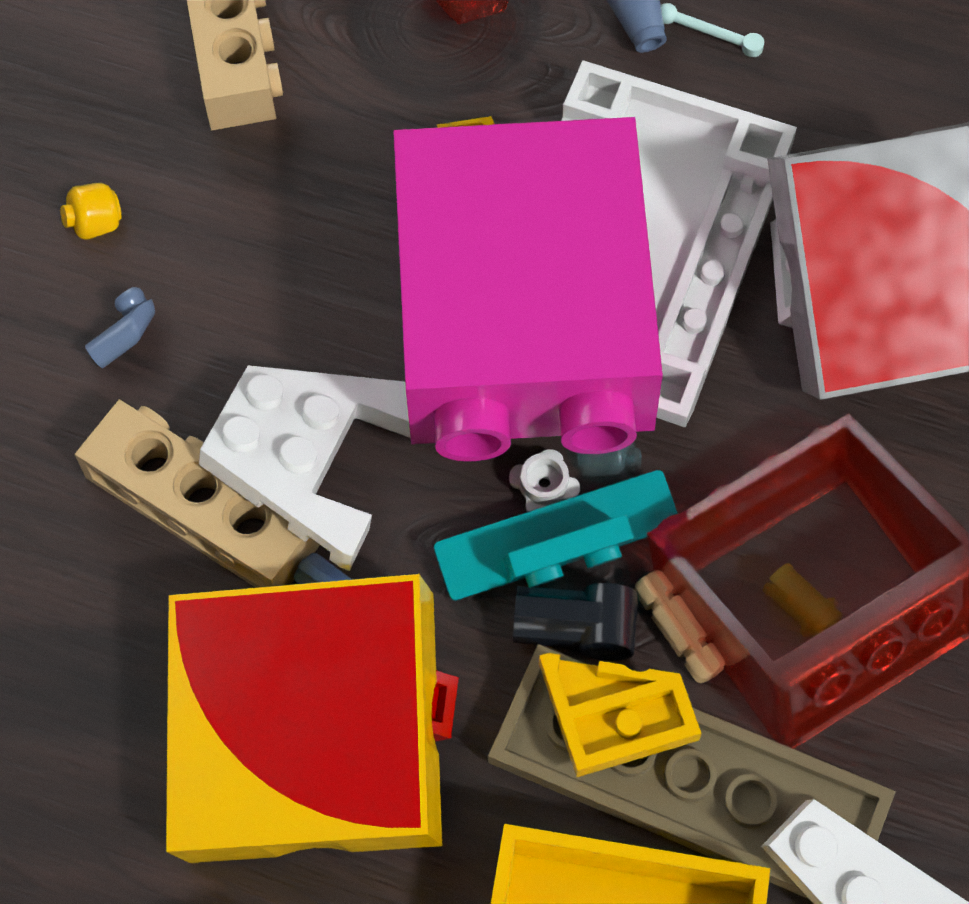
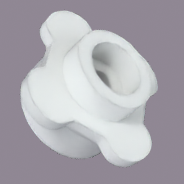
[509,449,580,512]

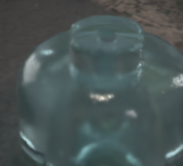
[577,441,641,485]

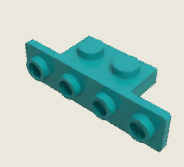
[433,470,680,601]

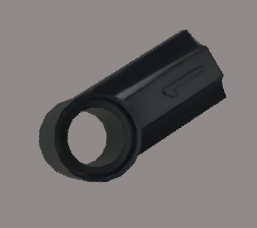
[513,583,638,661]

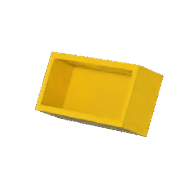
[491,824,770,904]

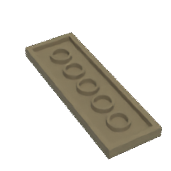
[488,644,896,899]

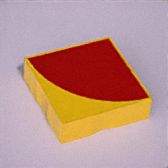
[166,574,442,863]

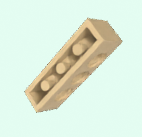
[187,0,283,131]
[75,399,320,588]

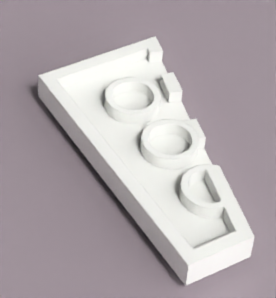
[761,799,969,904]

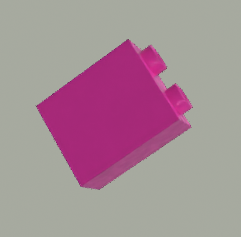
[394,117,663,461]

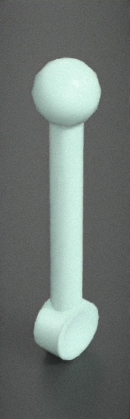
[661,3,765,57]

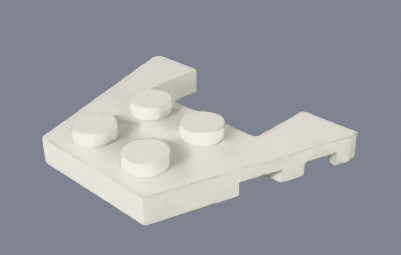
[199,365,411,571]

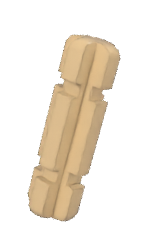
[634,570,725,683]

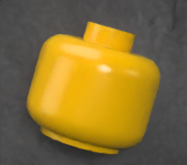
[60,183,121,240]

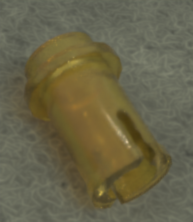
[762,563,843,641]

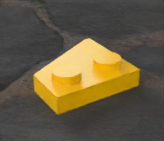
[539,653,701,777]

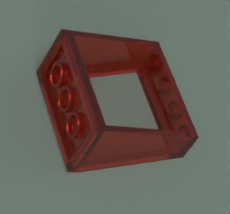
[647,413,969,749]

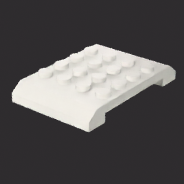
[561,60,797,427]

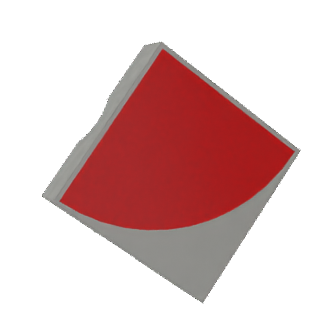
[767,122,969,400]

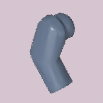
[85,287,155,368]

